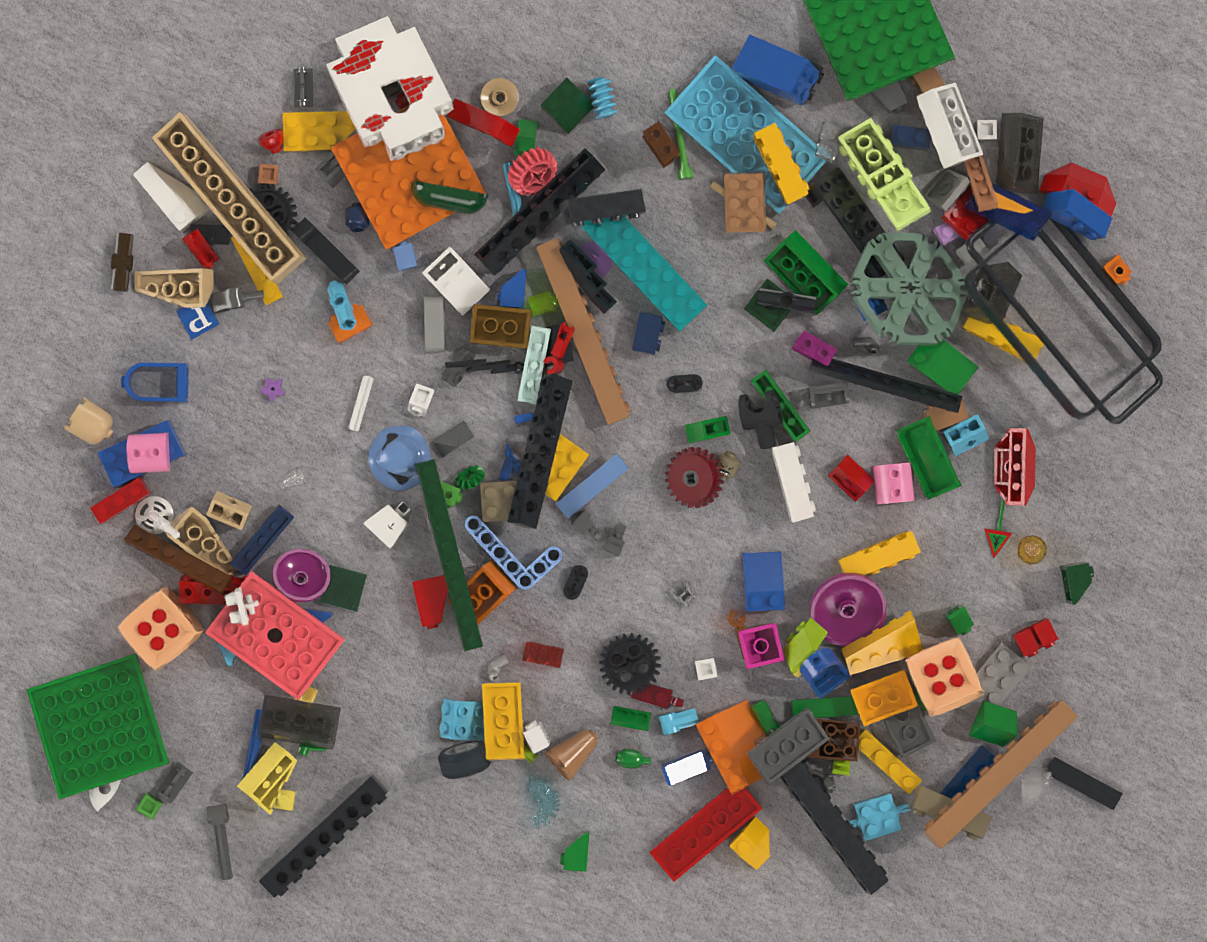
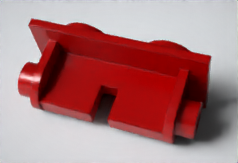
[182,229,220,269]

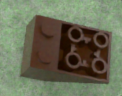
[806,719,861,762]

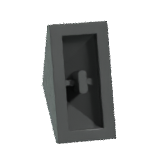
[432,420,474,458]

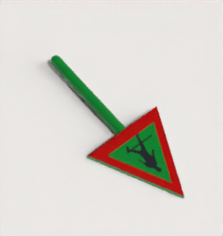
[984,498,1012,558]

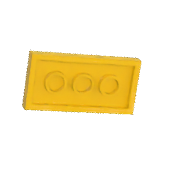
[283,111,356,152]
[482,683,525,761]

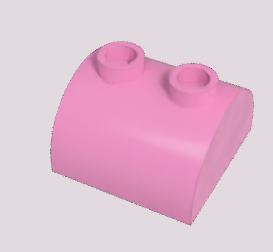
[127,433,170,473]
[872,462,915,504]

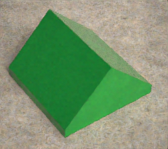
[969,700,1017,747]

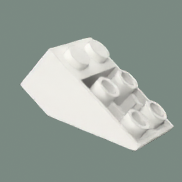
[422,247,490,316]

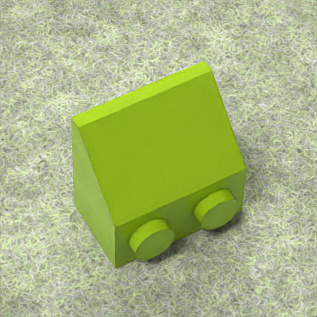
[783,617,828,674]

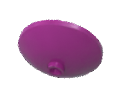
[272,549,330,602]

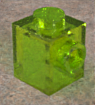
[528,291,559,318]

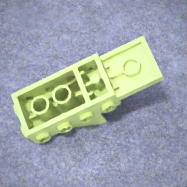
[838,118,931,231]

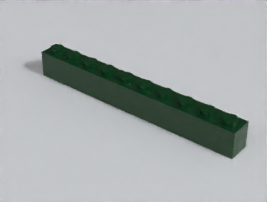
[415,459,483,651]

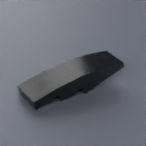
[559,239,617,314]

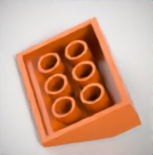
[696,699,765,794]

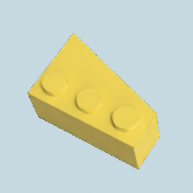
[237,742,297,815]

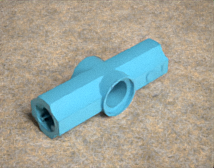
[327,280,357,331]

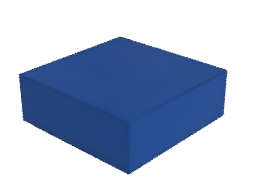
[515,413,534,424]

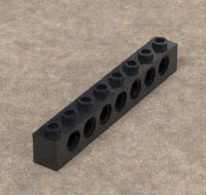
[474,148,605,276]
[507,374,573,529]
[259,775,388,898]

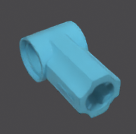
[659,708,699,735]

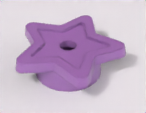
[260,378,285,402]

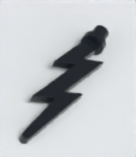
[445,359,524,374]

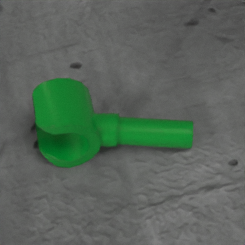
[298,741,327,756]

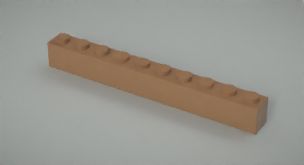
[536,238,631,425]
[922,700,1078,849]

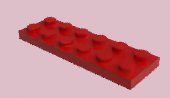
[649,787,762,882]

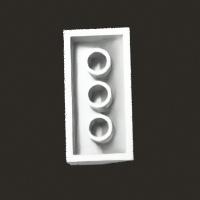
[916,83,983,169]
[770,442,816,523]

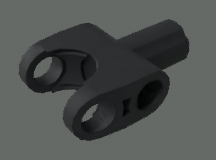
[738,390,783,449]

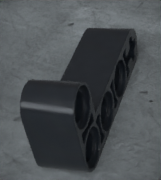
[292,218,360,285]

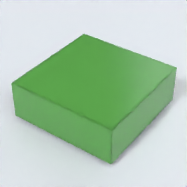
[136,793,163,819]

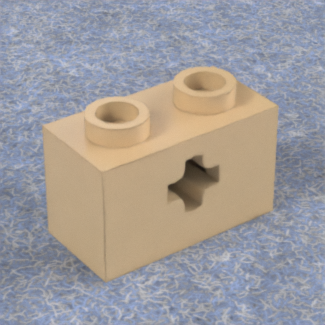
[206,491,252,530]

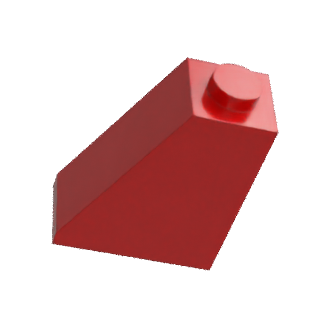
[412,575,448,630]

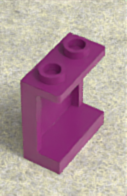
[791,330,837,366]

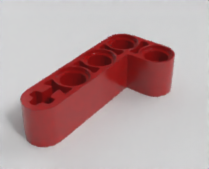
[446,98,520,147]

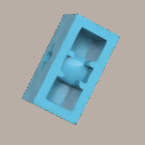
[943,414,989,457]

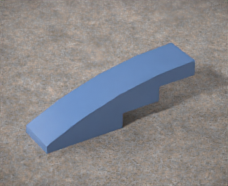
[556,453,629,518]

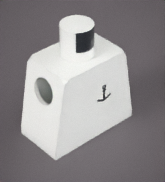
[363,501,410,549]

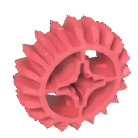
[507,147,558,196]

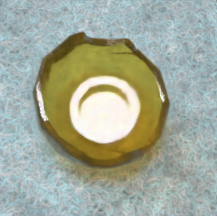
[1017,535,1047,565]

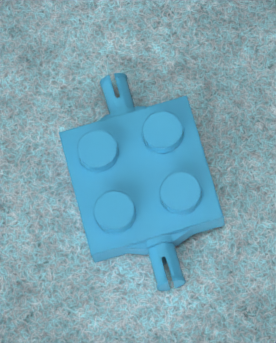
[849,792,910,841]

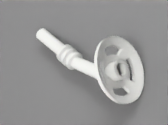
[135,496,180,539]

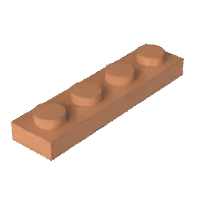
[963,155,998,211]

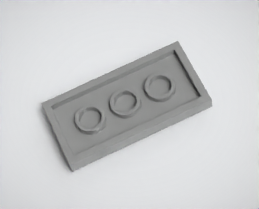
[960,642,1031,719]

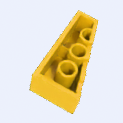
[961,306,1044,362]

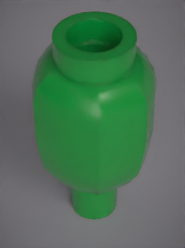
[615,749,651,769]

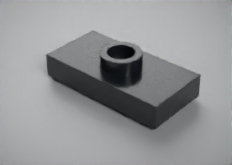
[191,225,230,245]

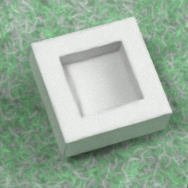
[977,120,997,140]
[695,658,717,680]

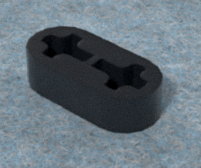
[666,374,703,393]
[563,565,588,600]

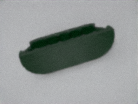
[412,180,488,214]

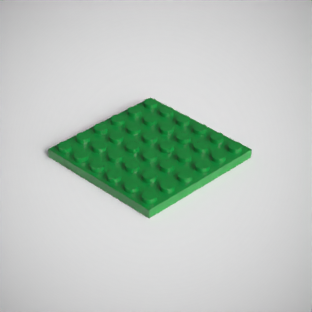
[804,0,955,102]
[26,653,170,800]

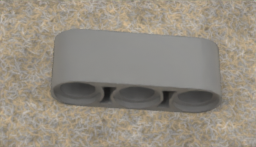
[424,296,445,352]

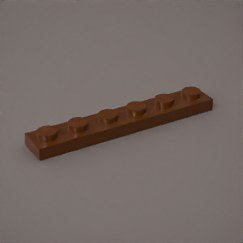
[124,524,232,594]

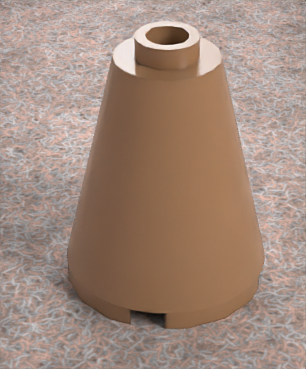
[544,729,598,781]

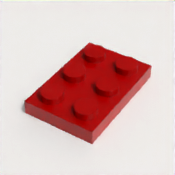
[941,186,1001,241]

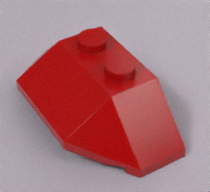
[1039,162,1116,217]
[993,428,1036,506]

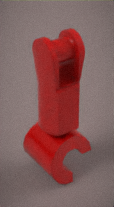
[543,322,575,374]

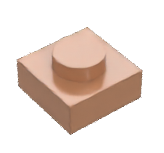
[258,164,280,185]

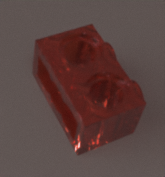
[522,641,564,668]

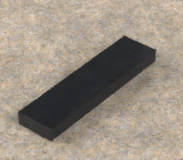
[1046,756,1123,810]

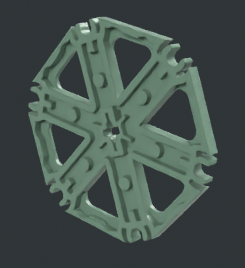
[850,233,968,345]

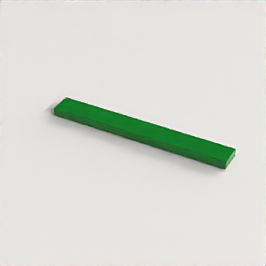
[791,692,928,718]

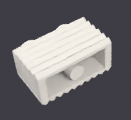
[523,720,550,754]

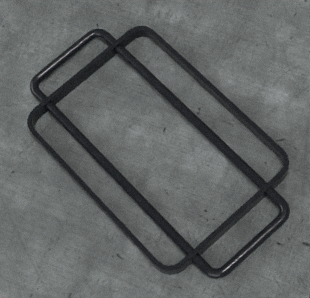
[964,209,1163,424]

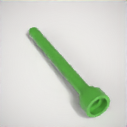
[669,88,694,180]

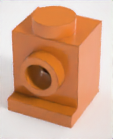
[1102,254,1132,285]

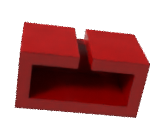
[1012,618,1058,658]

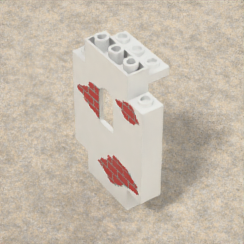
[326,16,453,161]

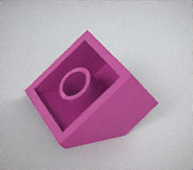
[738,622,785,669]

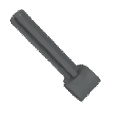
[207,804,233,880]

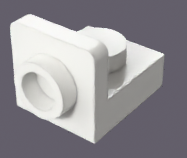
[408,384,434,417]

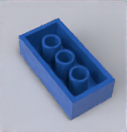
[98,420,186,488]

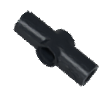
[756,288,816,314]

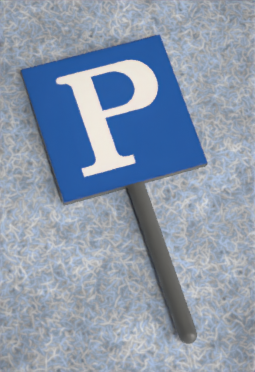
[176,302,220,340]

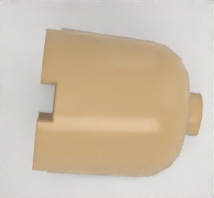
[64,397,113,445]

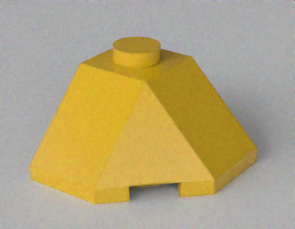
[729,816,770,870]

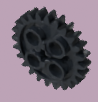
[249,184,298,236]
[599,633,662,696]

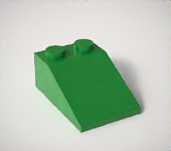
[907,339,979,395]

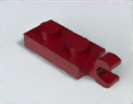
[631,683,684,709]

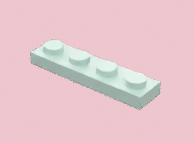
[517,325,551,404]

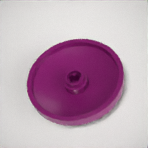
[810,573,887,646]

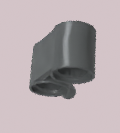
[211,287,264,313]

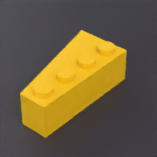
[752,123,810,206]
[838,530,921,576]
[841,610,923,675]

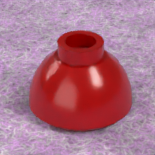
[258,129,284,154]

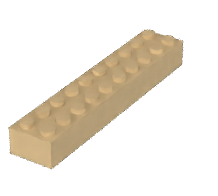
[152,112,307,284]

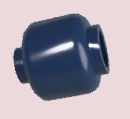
[345,203,370,232]

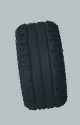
[438,741,491,779]

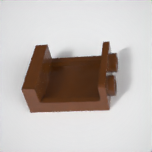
[642,121,680,169]

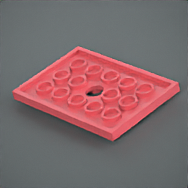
[205,571,345,700]

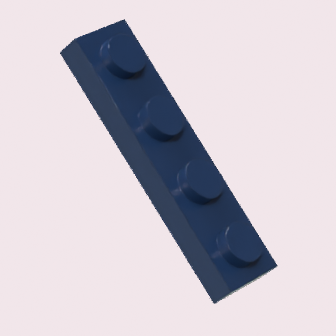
[230,504,294,575]

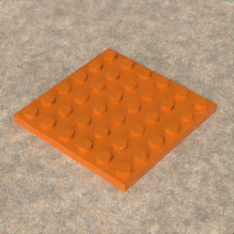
[330,105,486,250]

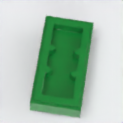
[610,706,651,731]

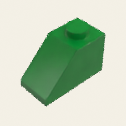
[513,119,538,158]
[685,416,731,443]
[944,605,974,636]
[560,831,590,872]

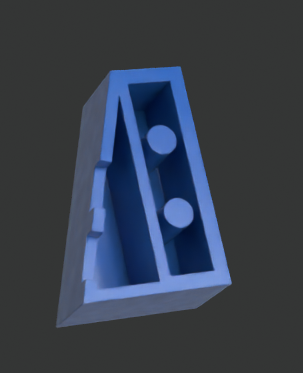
[1040,189,1112,240]

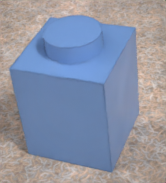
[393,241,418,272]

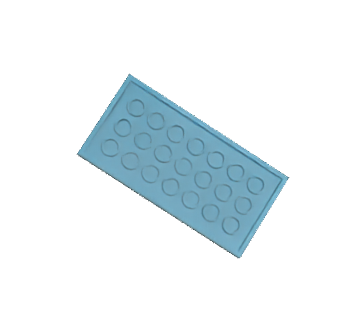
[664,55,830,214]

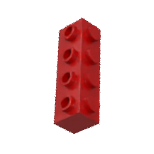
[179,575,248,605]

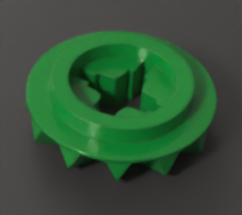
[455,465,485,490]

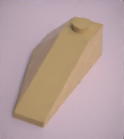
[134,268,214,308]
[165,506,237,575]

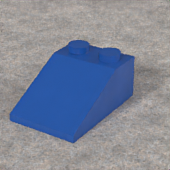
[743,551,785,611]

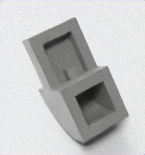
[955,230,999,267]

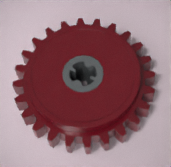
[665,447,724,508]

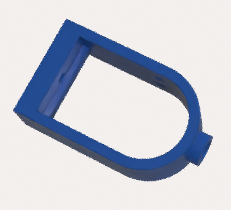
[121,362,189,402]
[800,648,851,699]

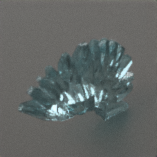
[528,777,560,830]

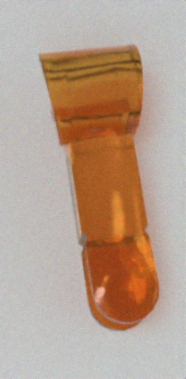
[727,609,747,661]

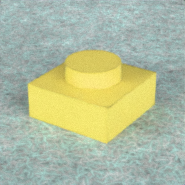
[273,789,296,811]

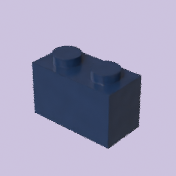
[890,125,931,151]
[632,312,665,355]

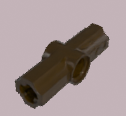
[111,233,134,292]

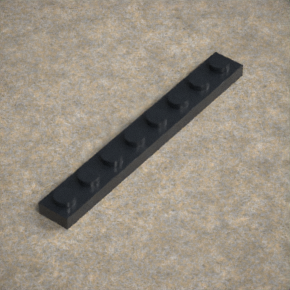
[809,358,963,413]

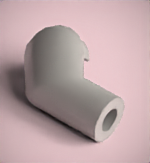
[487,655,509,682]

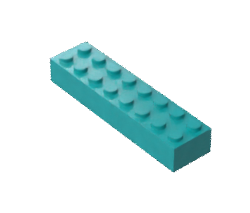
[580,193,708,332]

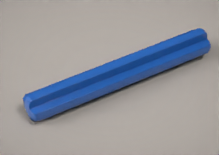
[242,709,267,780]

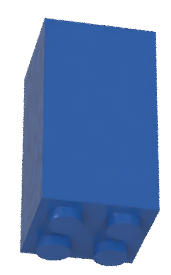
[732,34,819,106]

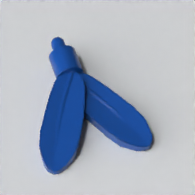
[500,444,521,480]

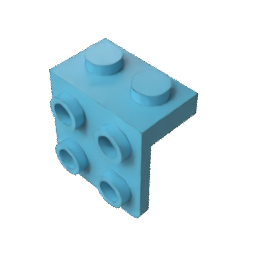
[439,699,484,740]

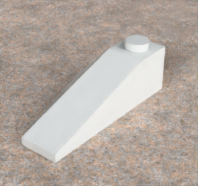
[133,162,211,233]

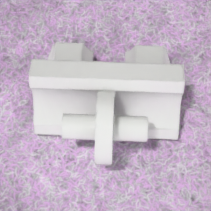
[225,587,259,626]

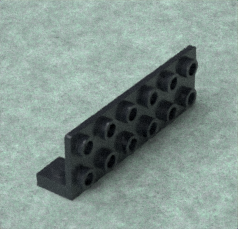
[806,167,905,278]

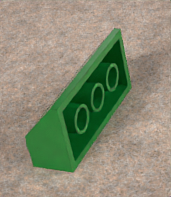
[764,230,849,315]

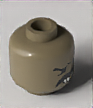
[715,451,740,481]

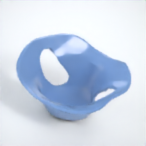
[368,426,431,491]

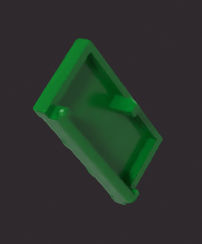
[896,416,962,500]

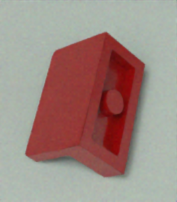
[828,455,874,502]

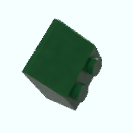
[540,77,594,134]
[1060,562,1094,605]

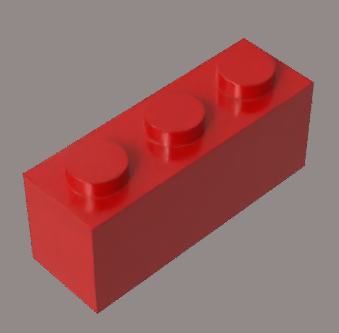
[90,477,153,524]

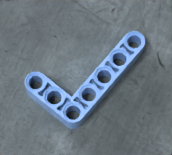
[465,515,562,590]

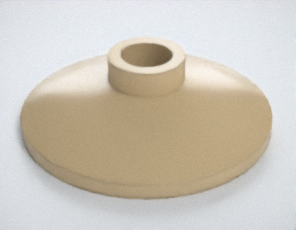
[481,78,519,117]

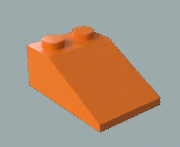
[448,560,518,625]

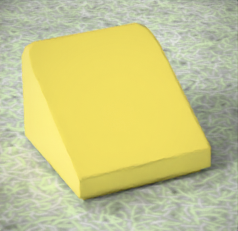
[294,686,318,708]

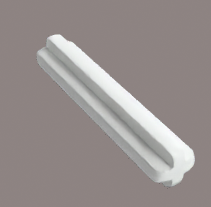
[349,375,373,431]

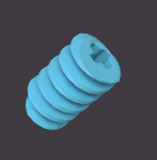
[587,77,618,120]

